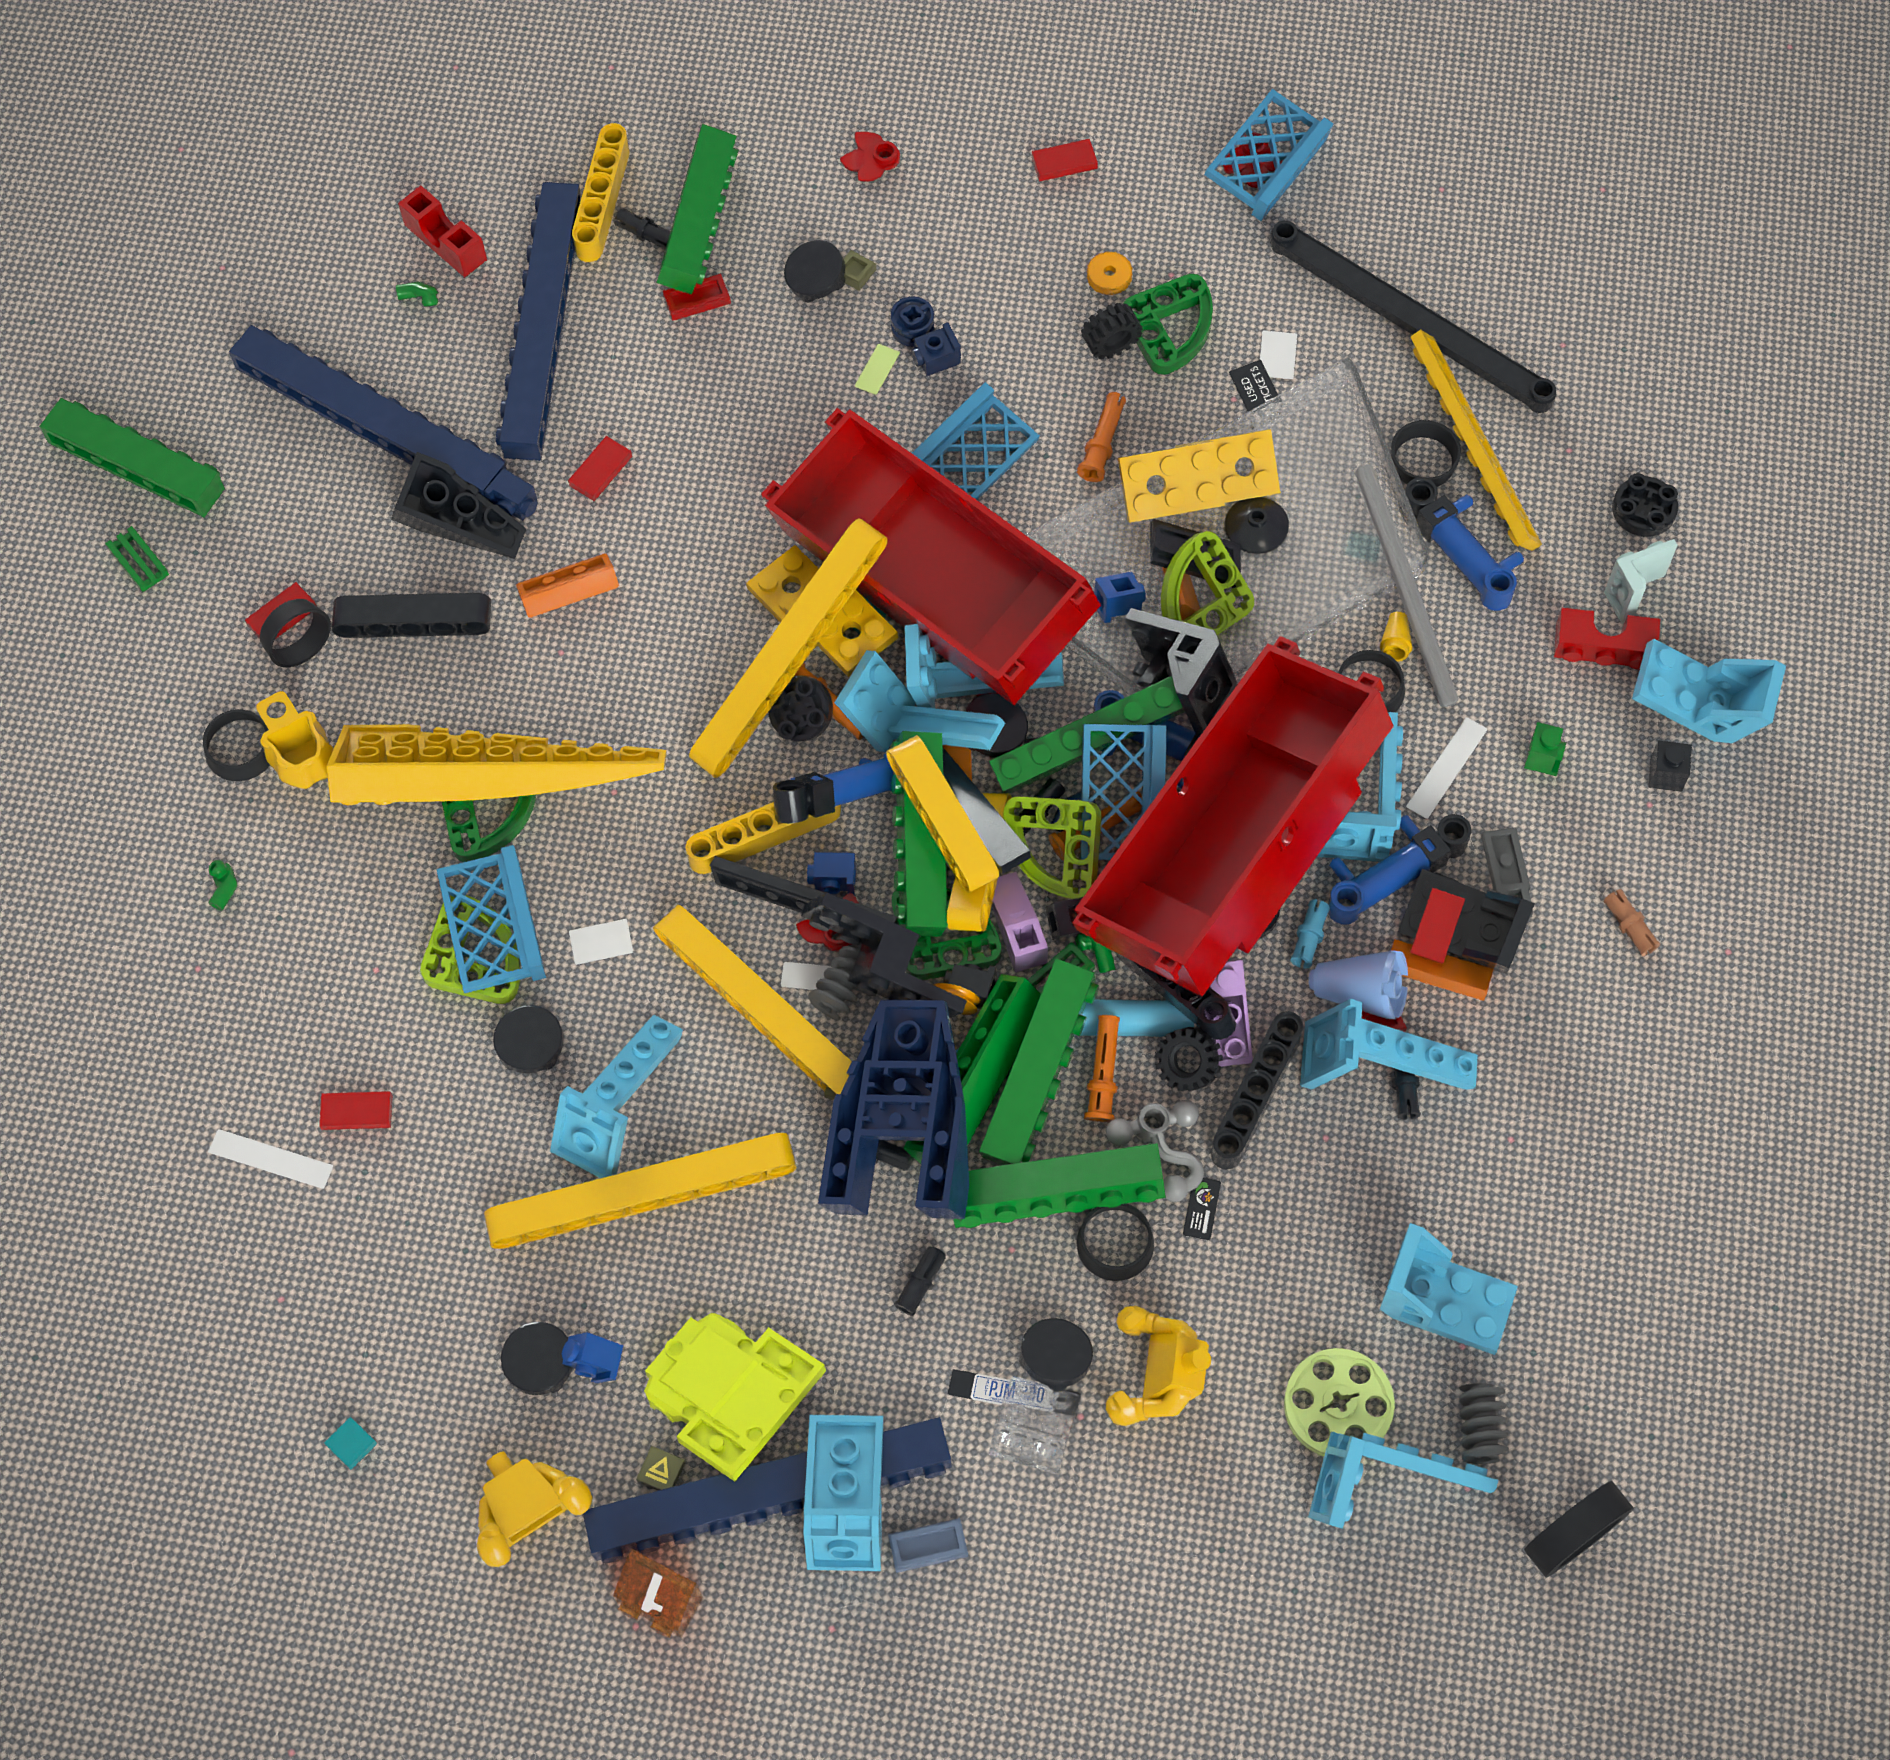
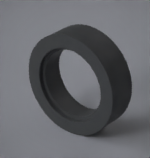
[1524,1481,1634,1578]

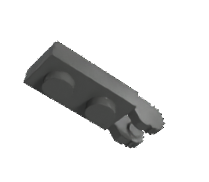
[1481,827,1533,918]

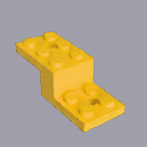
[1118,429,1281,523]
[746,545,899,678]

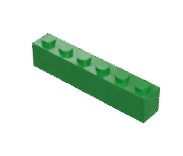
[656,124,739,295]
[39,398,225,518]
[989,676,1185,794]
[891,731,948,937]
[979,958,1099,1165]
[903,974,1041,1164]
[953,1143,1166,1228]

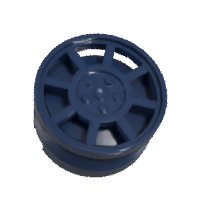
[891,296,935,347]

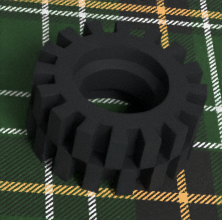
[1081,303,1143,359]
[1154,1027,1223,1091]

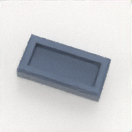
[888,1518,968,1573]

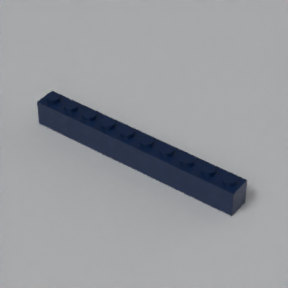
[496,182,582,461]
[229,325,507,498]
[583,1417,952,1563]

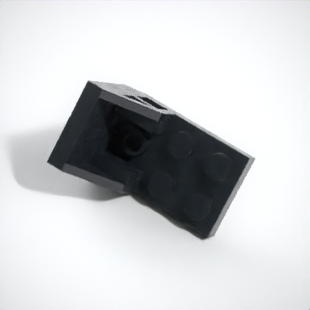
[1125,608,1238,734]
[1397,869,1535,974]

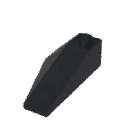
[391,452,526,559]

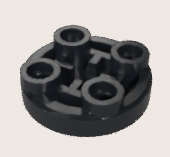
[784,240,846,303]
[1612,473,1678,537]
[768,676,833,742]
[965,693,1028,757]
[493,1005,564,1074]
[1019,1318,1093,1392]
[501,1322,572,1395]

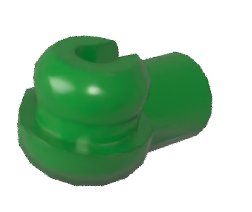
[396,281,439,307]
[208,860,237,911]
[1075,933,1116,974]

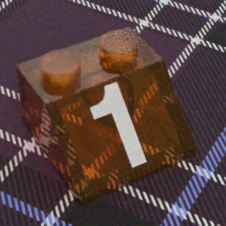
[613,1548,703,1638]

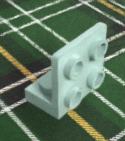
[1604,539,1678,624]

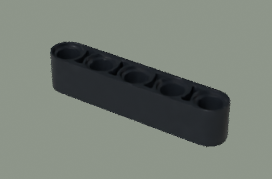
[332,593,491,638]
[1114,952,1236,1040]
[1211,1011,1303,1170]

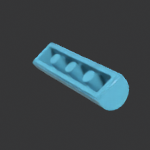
[1074,999,1194,1037]

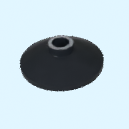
[1225,497,1289,554]

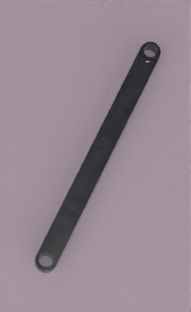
[1270,220,1556,413]

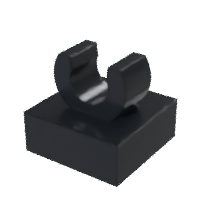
[1132,655,1172,689]

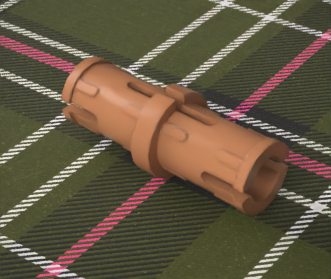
[1603,889,1660,956]

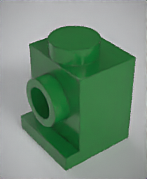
[1524,722,1567,776]

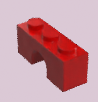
[398,185,487,278]
[1554,607,1661,670]

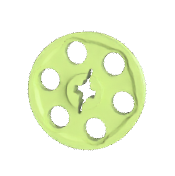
[1284,1348,1395,1457]

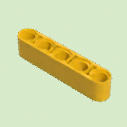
[572,123,630,262]
[886,735,999,893]
[947,793,1012,932]
[685,802,841,874]

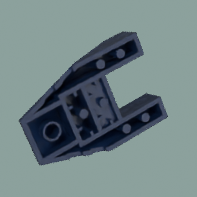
[818,1000,970,1219]

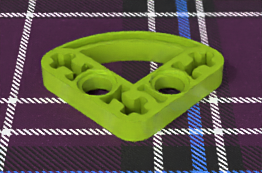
[1161,531,1255,635]
[1003,796,1102,899]
[420,895,521,1004]

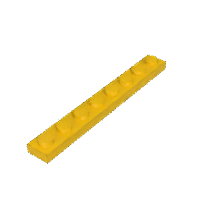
[1411,330,1542,551]

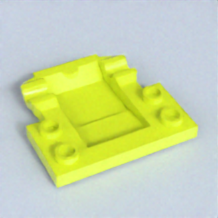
[644,1313,826,1482]

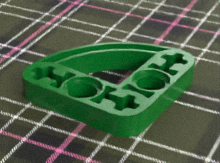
[1123,274,1213,375]
[442,794,537,862]
[892,888,1001,981]

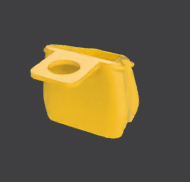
[256,691,334,789]

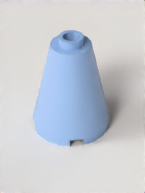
[1309,950,1408,1019]

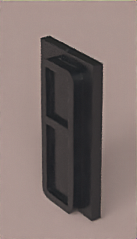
[1150,519,1241,588]

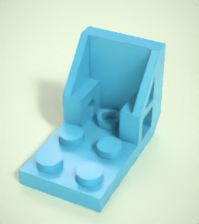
[1632,639,1786,743]
[1380,1223,1518,1355]
[804,1415,884,1571]

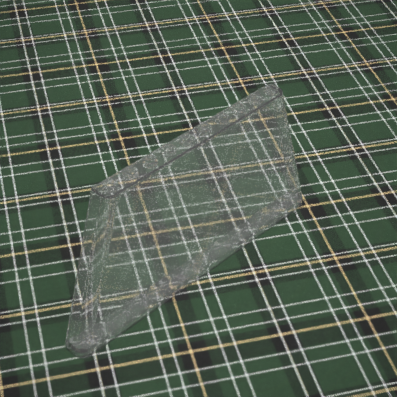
[1025,357,1429,695]

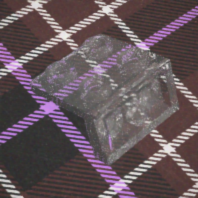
[989,1376,1081,1475]

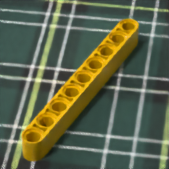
[689,519,888,778]
[653,905,852,1094]
[484,1133,797,1249]

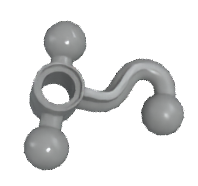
[1106,1100,1204,1202]

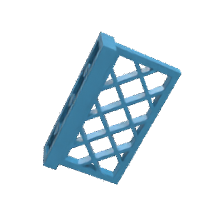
[1204,89,1334,221]
[912,382,1040,500]
[1080,724,1166,860]
[436,845,546,993]

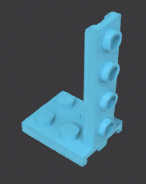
[905,624,1064,708]
[834,650,1005,752]
[1317,712,1403,862]
[1300,999,1478,1090]
[550,1014,683,1178]
[1308,1432,1499,1529]

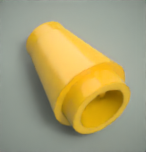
[1380,611,1412,662]

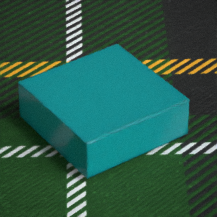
[324,1417,377,1470]

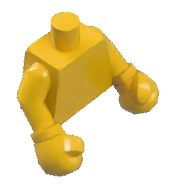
[1106,1305,1211,1426]
[477,1451,593,1567]

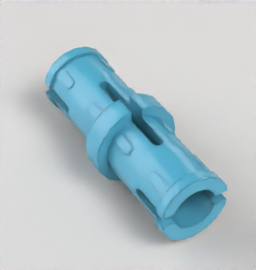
[1290,899,1330,969]

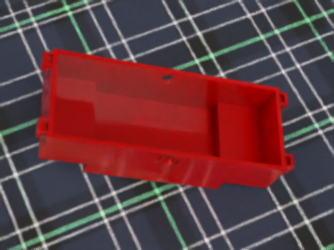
[761,408,1101,705]
[1072,636,1394,997]

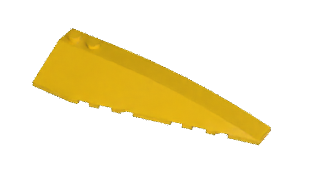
[327,724,667,805]

